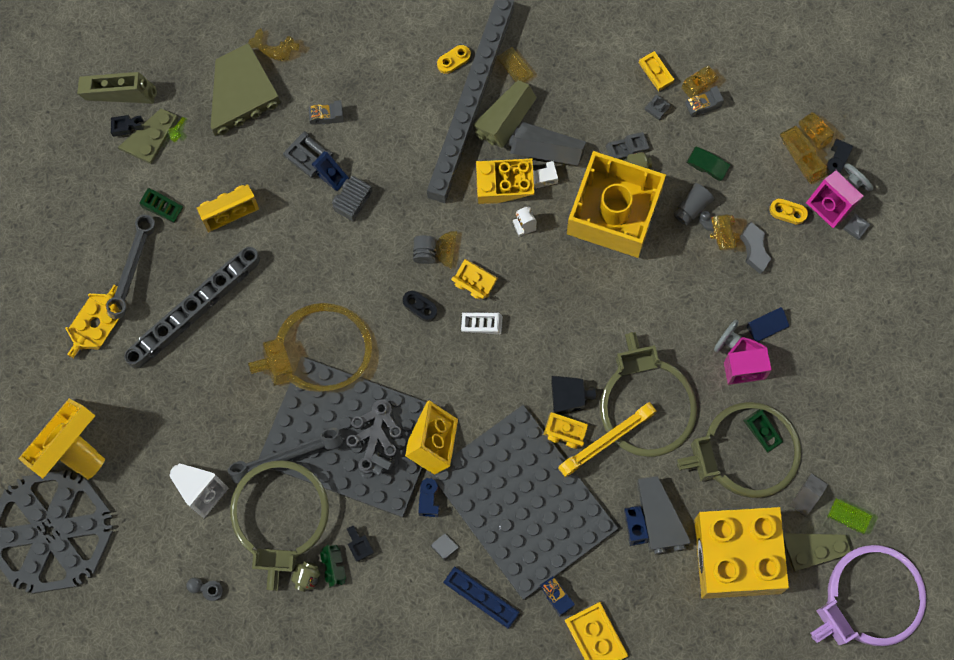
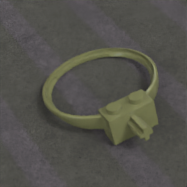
[600,332,697,457]
[677,402,801,498]
[230,461,329,591]

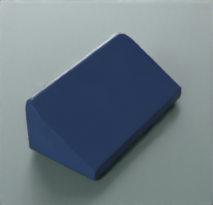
[746,307,789,342]

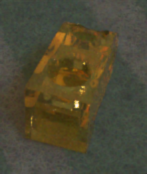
[681,65,719,98]
[799,112,834,150]

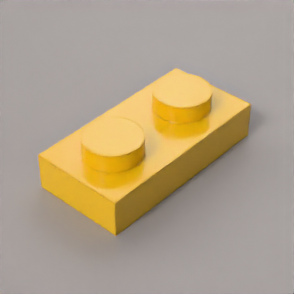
[639,51,674,92]

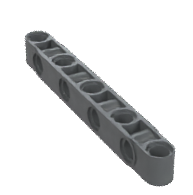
[124,247,260,369]

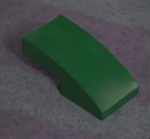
[686,147,730,181]

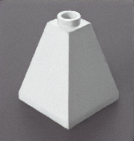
[169,463,229,519]

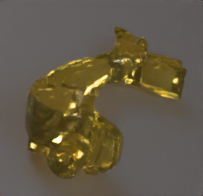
[248,28,299,61]

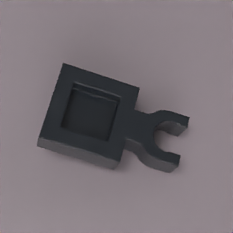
[110,115,144,137]

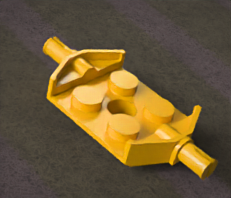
[65,285,121,359]

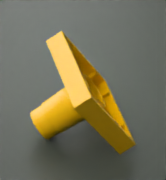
[18,398,105,480]

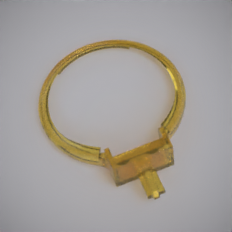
[248,303,372,391]

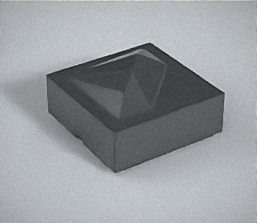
[843,214,870,240]

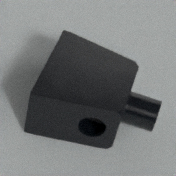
[551,376,596,415]

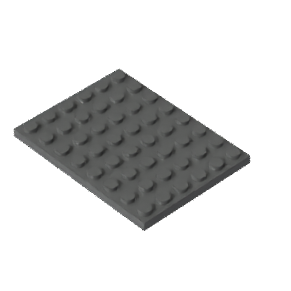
[259,356,445,518]
[429,405,618,600]

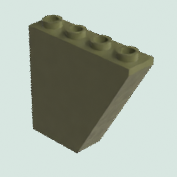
[211,43,280,136]

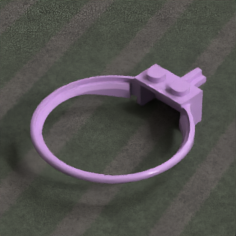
[810,545,926,646]

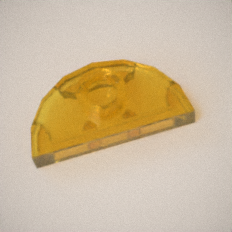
[436,231,457,268]

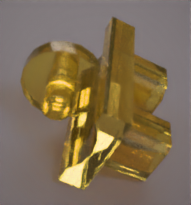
[709,214,740,250]

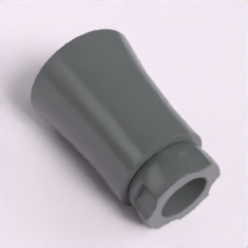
[673,183,715,226]

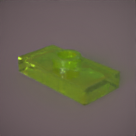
[827,498,872,534]

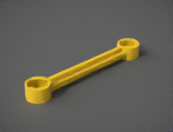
[558,402,657,477]

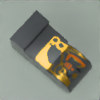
[685,86,724,117]
[308,100,344,125]

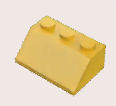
[197,185,259,233]

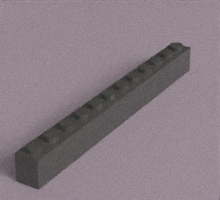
[427,0,514,203]

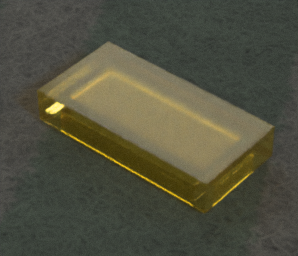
[497,47,533,82]

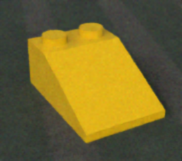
[405,400,458,475]

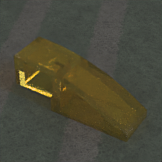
[780,126,827,184]

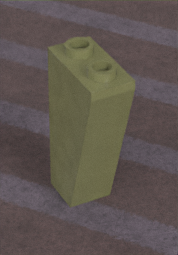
[77,72,157,104]
[473,80,537,148]

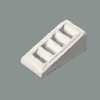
[461,313,503,334]

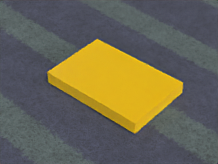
[564,602,628,660]

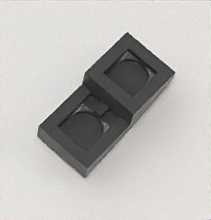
[606,132,649,160]

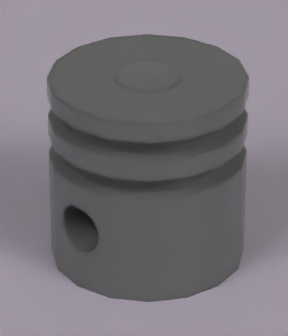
[413,235,436,264]

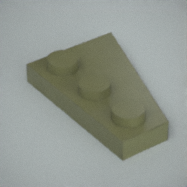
[118,108,178,164]
[783,533,851,572]

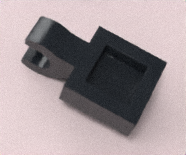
[347,525,374,562]

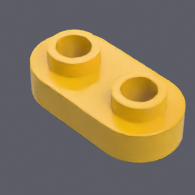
[437,45,471,74]
[770,199,808,225]

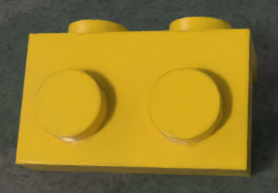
[451,259,498,300]
[543,412,588,449]

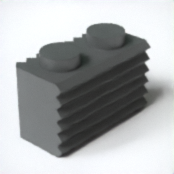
[332,175,373,221]

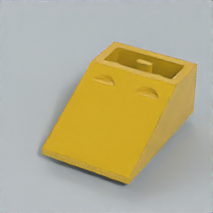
[476,159,534,204]

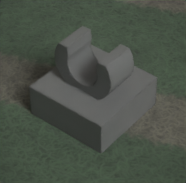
[645,94,671,120]
[371,452,395,475]

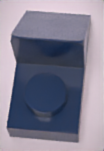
[312,151,349,191]

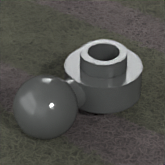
[186,577,223,601]

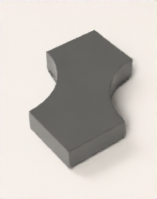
[740,222,771,274]

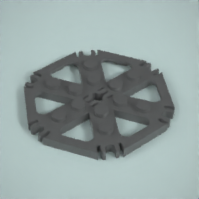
[0,470,113,594]

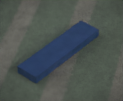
[443,566,520,629]

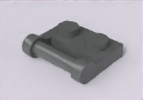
[283,131,333,179]

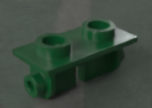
[320,545,346,588]

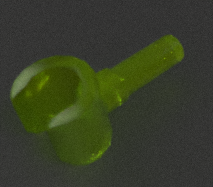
[168,117,186,142]

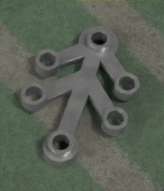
[346,400,401,474]

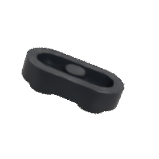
[402,291,437,322]

